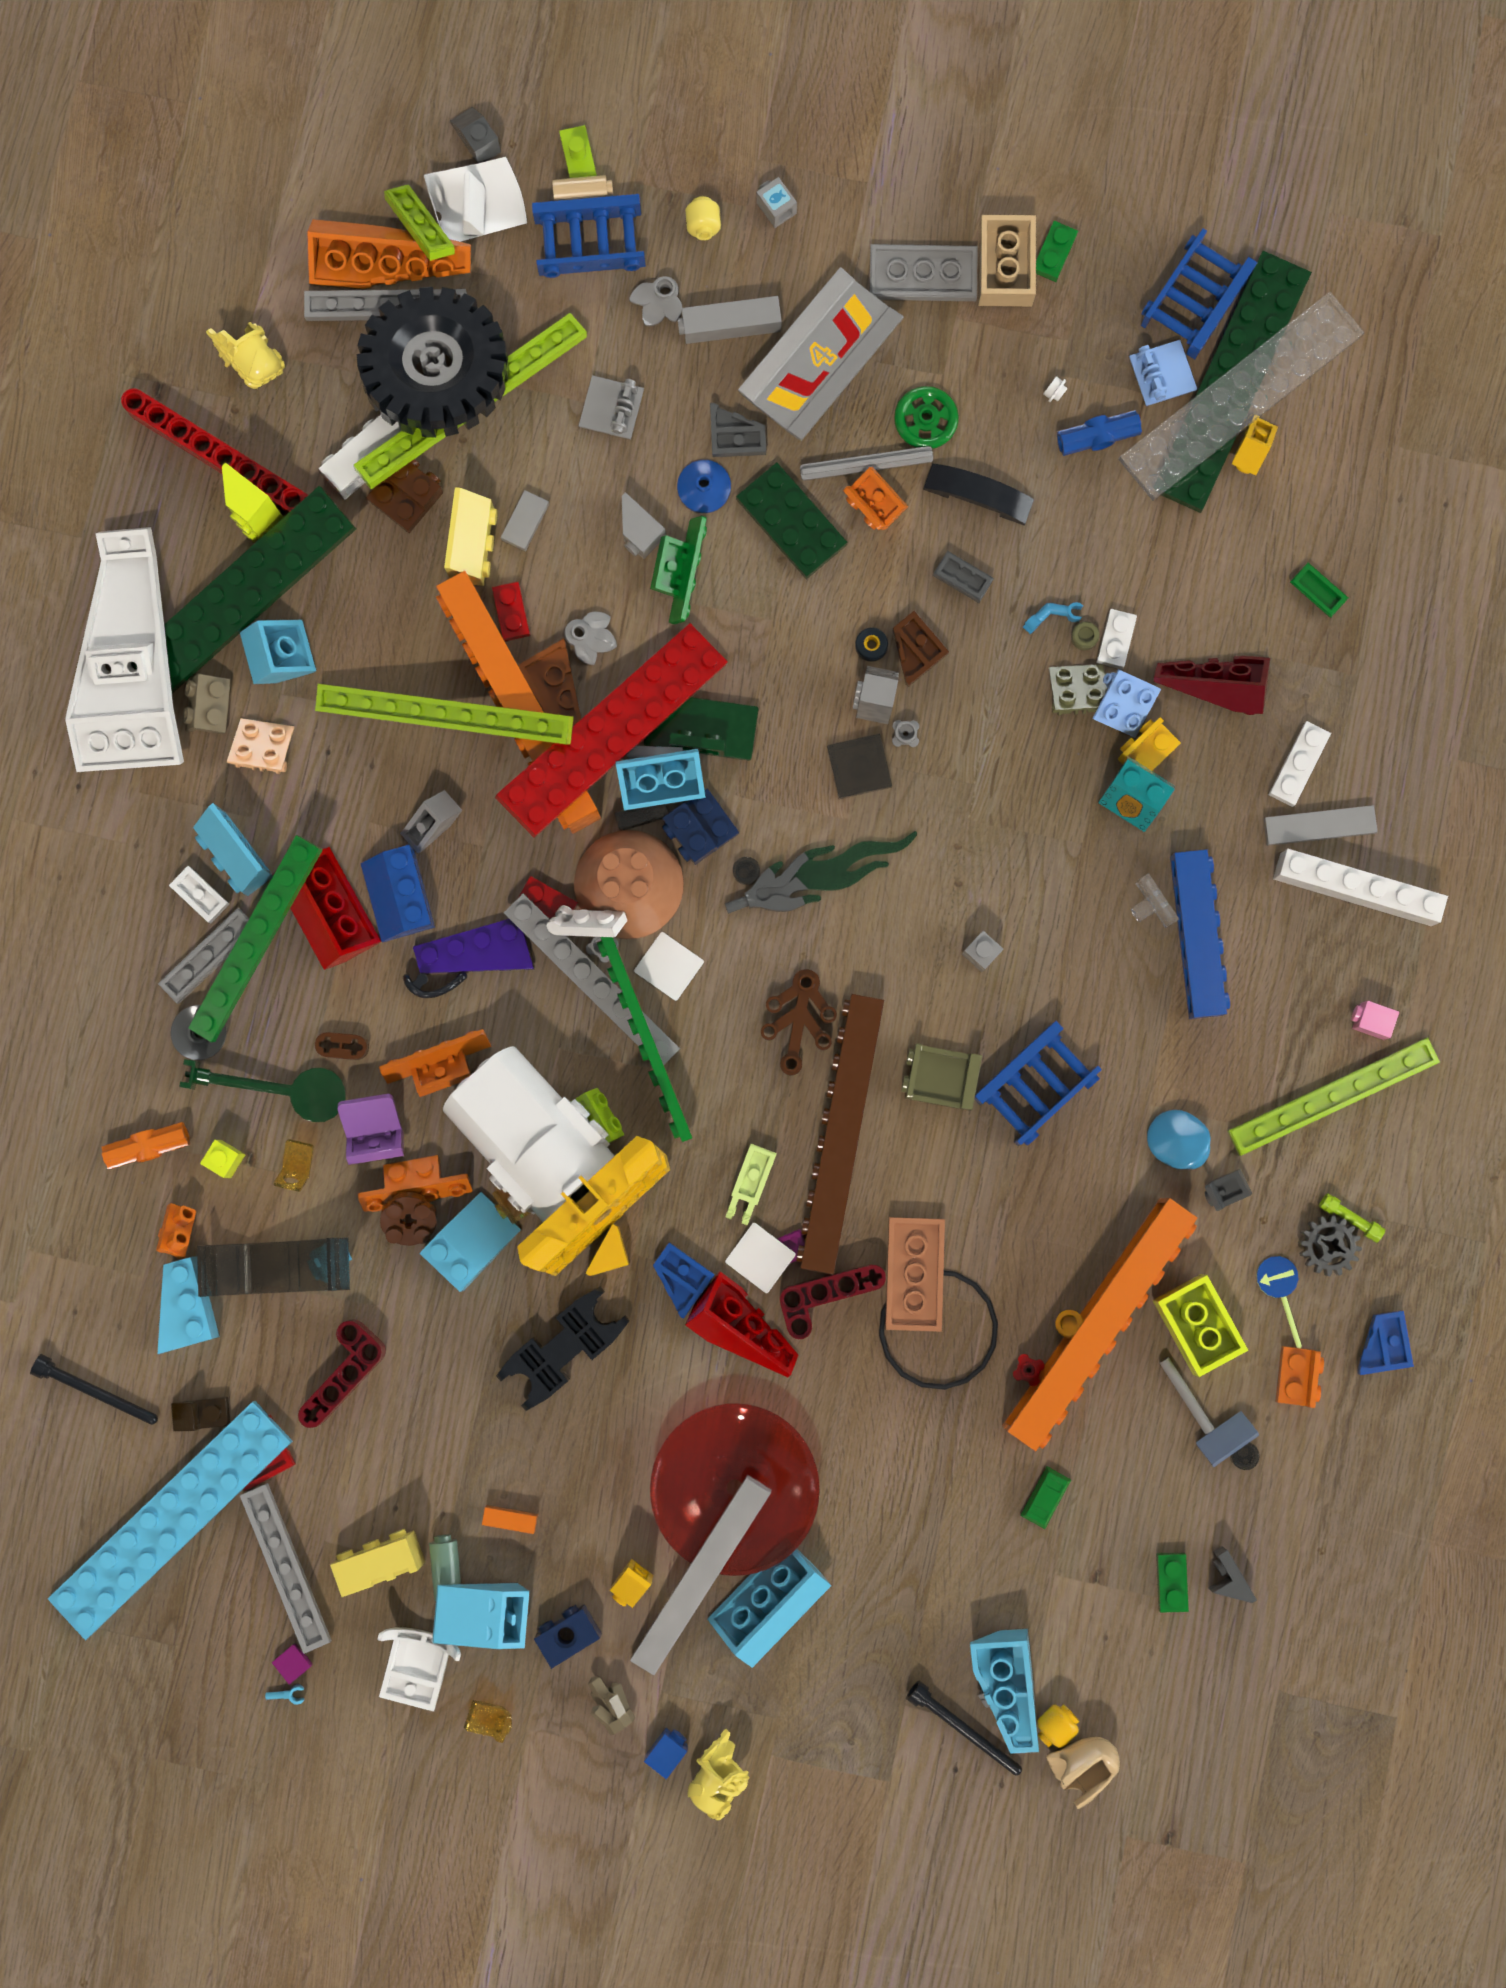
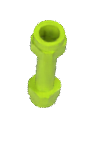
[1319,1193,1385,1243]

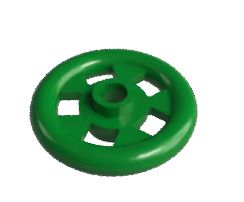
[894,386,959,449]

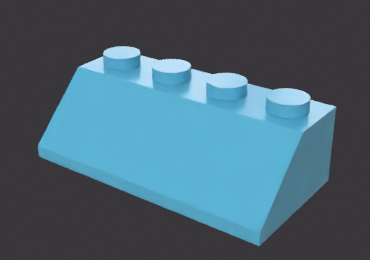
[707,1538,832,1668]

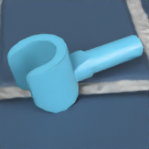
[265,1684,305,1705]

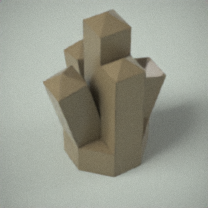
[588,1677,636,1736]

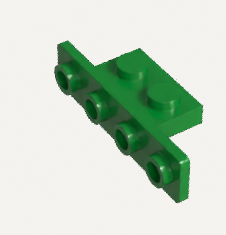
[650,515,707,624]

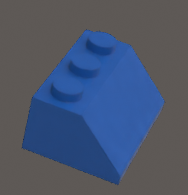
[360,845,435,943]

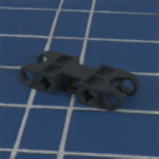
[496,1286,630,1411]

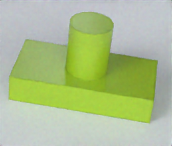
[559,125,597,178]

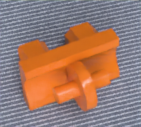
[156,1203,196,1260]

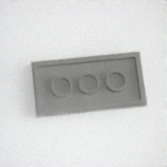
[870,244,978,301]

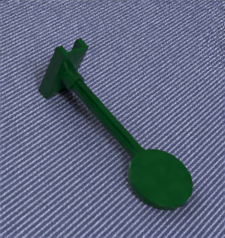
[179,1059,346,1122]

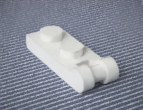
[546,905,628,937]

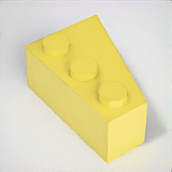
[330,1529,425,1597]

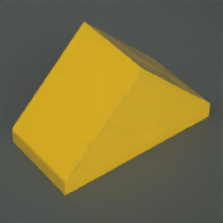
[585,1224,630,1276]

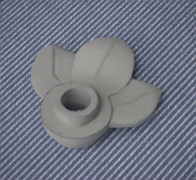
[629,276,682,326]
[564,612,617,665]

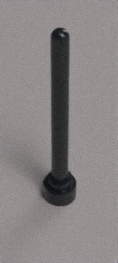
[30,1354,158,1425]
[906,1680,1022,1776]

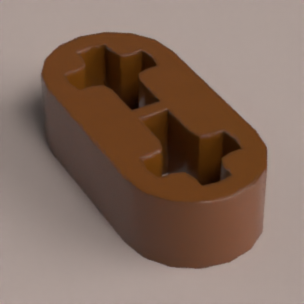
[315,1032,369,1060]

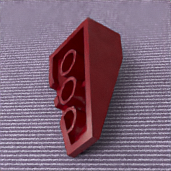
[1154,656,1270,715]

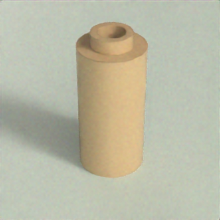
[552,175,613,201]

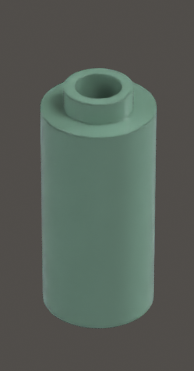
[429,1534,461,1601]

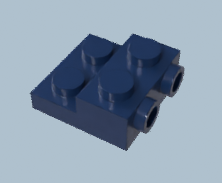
[662,788,739,865]

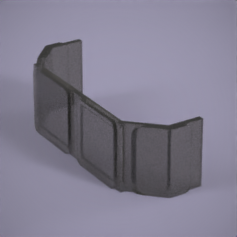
[197,1238,350,1297]

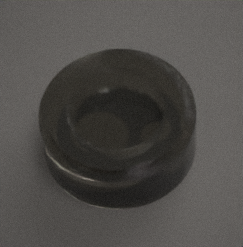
[733,857,760,885]
[1230,1442,1260,1470]

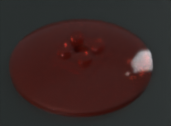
[650,1403,820,1576]

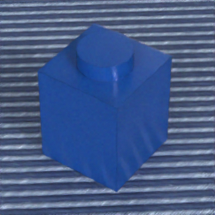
[644,1728,688,1780]

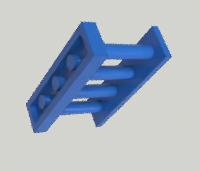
[532,194,646,278]
[1141,228,1258,360]
[975,1021,1102,1146]

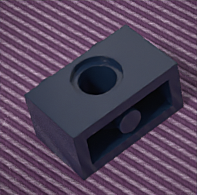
[534,1604,602,1669]

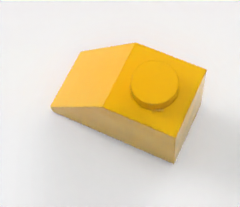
[1232,416,1278,475]
[610,1559,654,1608]

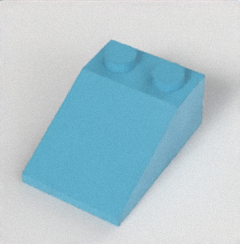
[420,1192,521,1292]

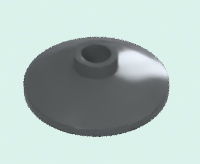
[171,1005,227,1060]

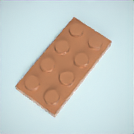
[885,1217,945,1332]

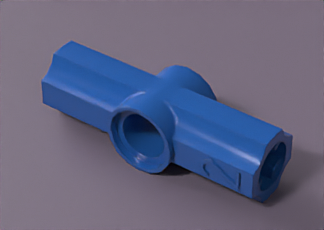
[1057,410,1142,456]

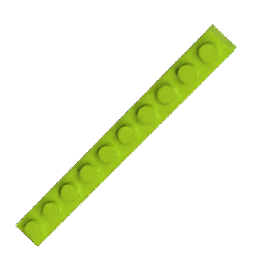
[353,313,587,489]
[315,684,573,745]

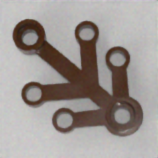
[761,969,837,1076]

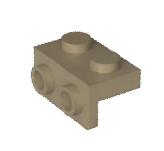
[183,674,230,734]

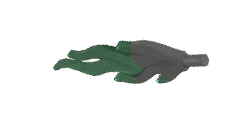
[724,831,917,914]

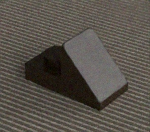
[171,1397,230,1431]

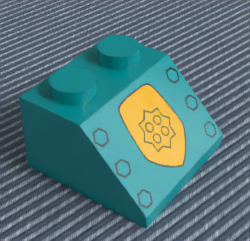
[1098,757,1175,832]

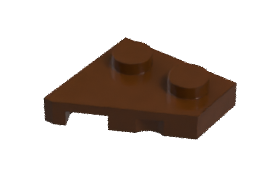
[893,611,949,687]

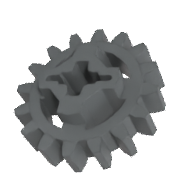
[1298,1216,1362,1276]

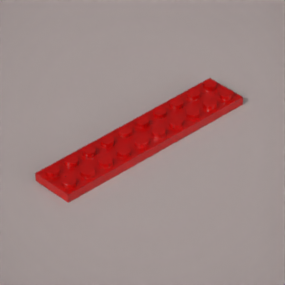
[495,623,728,838]

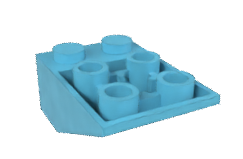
[432,1583,529,1649]

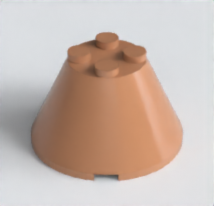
[574,830,684,939]

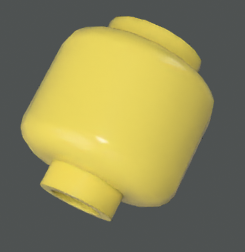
[685,196,721,240]

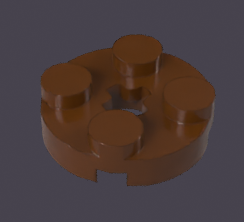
[380,1192,437,1246]

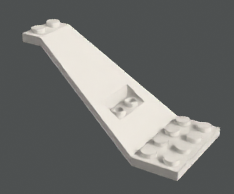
[65,527,184,772]

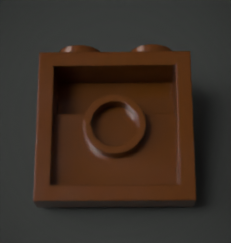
[366,459,443,533]

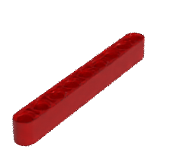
[121,388,308,514]

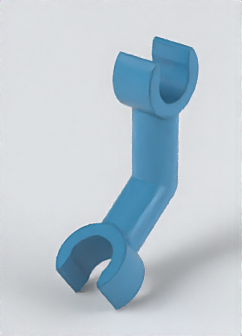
[1023,602,1083,634]

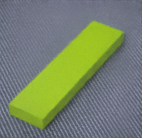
[384,185,455,261]

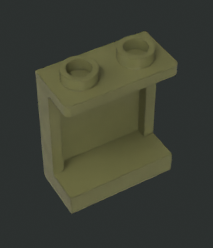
[901,1043,982,1111]

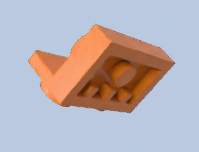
[1275,1346,1324,1408]

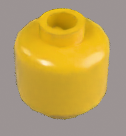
[1037,1704,1080,1748]

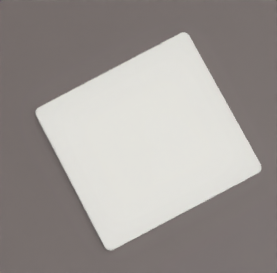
[634,932,704,1001]
[725,1223,796,1293]

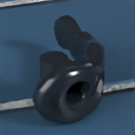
[403,972,467,998]

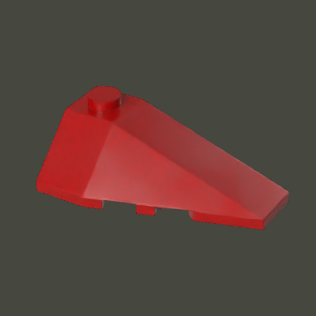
[685,1271,799,1378]

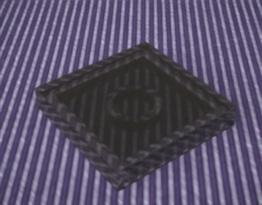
[827,734,892,799]

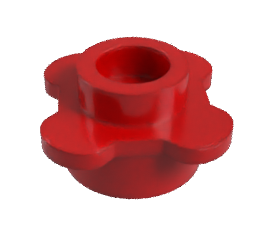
[1013,1354,1045,1386]

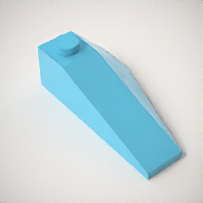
[970,1629,1039,1754]

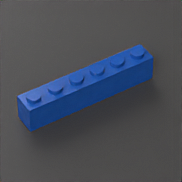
[1170,850,1230,1019]

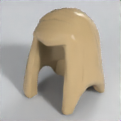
[1046,1737,1120,1809]

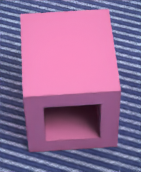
[1351,1001,1399,1040]

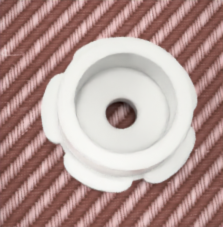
[1044,376,1067,402]

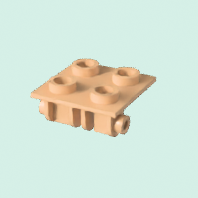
[227,718,294,774]

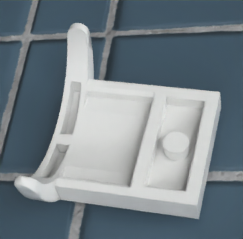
[378,1627,461,1711]

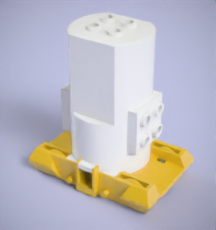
[443,1046,670,1276]

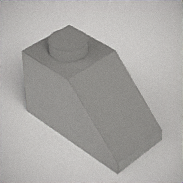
[622,492,666,559]
[400,790,462,854]

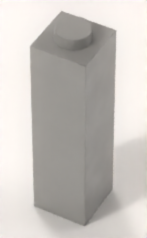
[677,296,782,344]

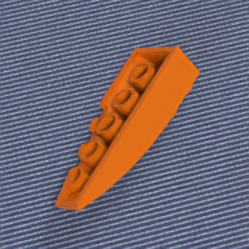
[307,219,471,289]

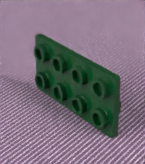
[644,697,759,761]

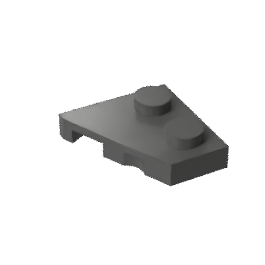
[710,403,766,457]

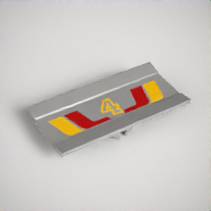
[738,267,904,441]

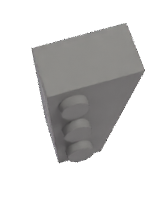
[852,666,899,724]

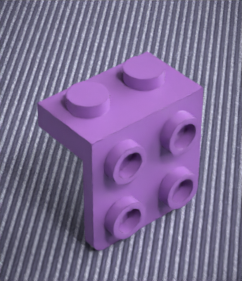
[337,1094,404,1165]

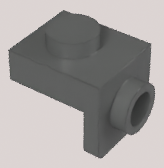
[1205,1169,1253,1211]

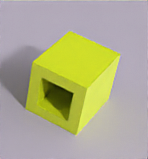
[200,1140,246,1178]

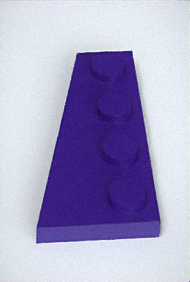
[413,919,535,974]

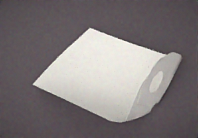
[424,157,527,242]

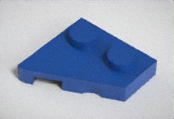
[653,1242,715,1319]
[1357,1310,1414,1375]

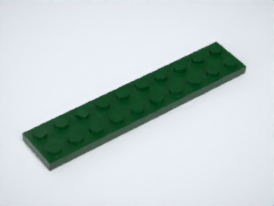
[1152,251,1312,513]
[131,486,356,693]

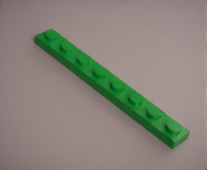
[188,835,323,1042]
[596,937,692,1142]

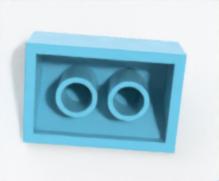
[616,749,706,810]
[193,803,273,896]

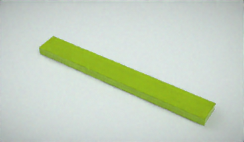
[1228,1038,1440,1156]

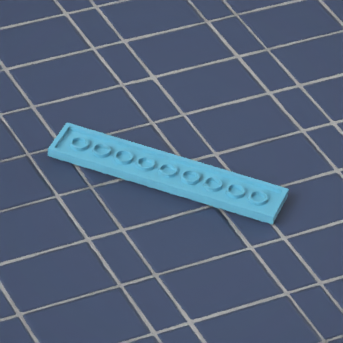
[48,1401,293,1640]

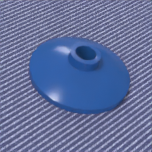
[677,460,731,513]

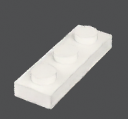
[1268,721,1331,807]

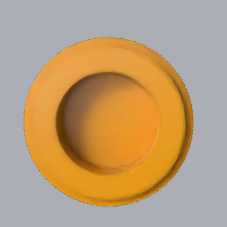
[1055,1310,1084,1339]

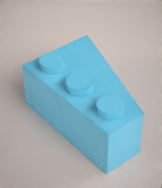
[157,1256,220,1354]

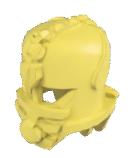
[206,322,285,389]
[687,1729,750,1820]

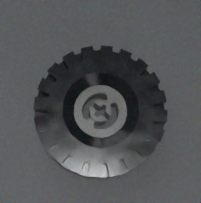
[357,287,509,438]

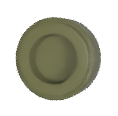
[1071,622,1100,650]

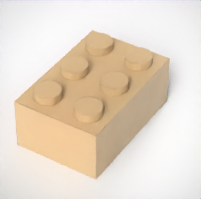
[978,215,1036,307]

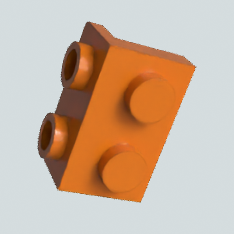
[843,467,908,530]

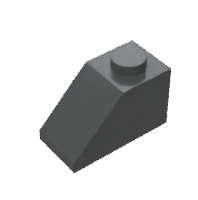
[450,107,501,164]

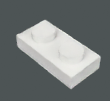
[1096,609,1137,670]
[169,866,229,924]

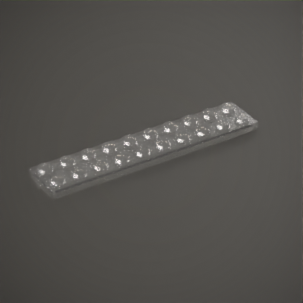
[1118,292,1364,501]

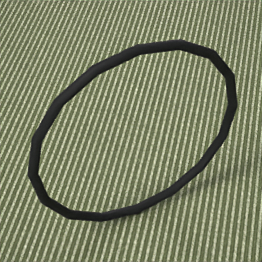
[879,1270,998,1390]

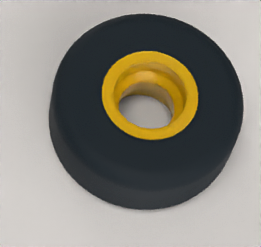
[855,628,888,662]

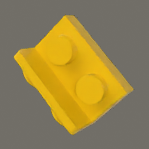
[1118,717,1181,771]

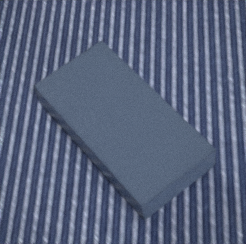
[1196,1411,1259,1468]

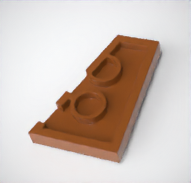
[518,638,582,727]

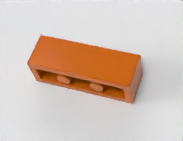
[482,1505,538,1534]

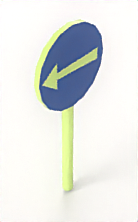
[1256,1256,1302,1348]

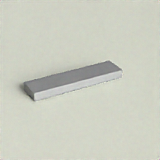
[1263,805,1378,846]
[158,908,249,1004]

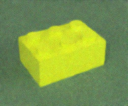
[1152,1274,1248,1377]

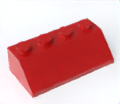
[272,847,381,970]

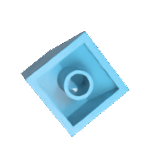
[240,620,316,684]

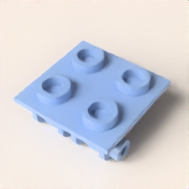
[1129,340,1197,406]
[1092,669,1161,738]

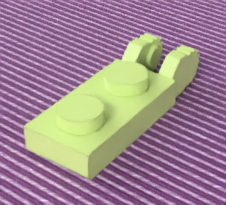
[725,1144,777,1225]

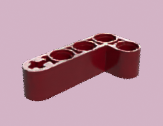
[780,1264,886,1340]
[298,1319,386,1428]

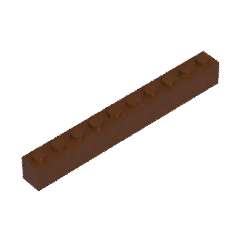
[796,994,884,1275]

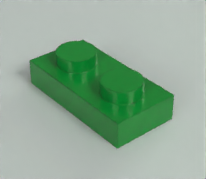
[1036,221,1078,282]
[1156,1553,1189,1613]

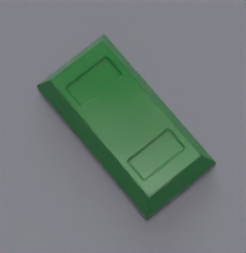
[1290,562,1349,618]
[1020,1466,1071,1529]

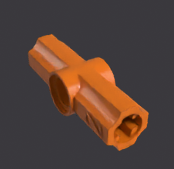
[101,1122,190,1169]

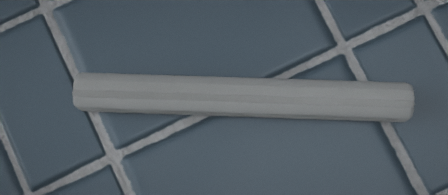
[800,446,933,481]

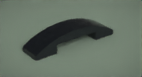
[923,463,1034,526]

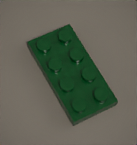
[736,462,848,580]

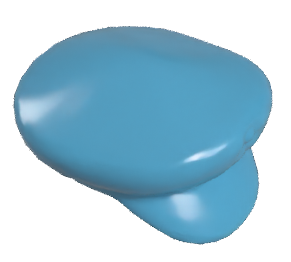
[1147,1110,1211,1170]

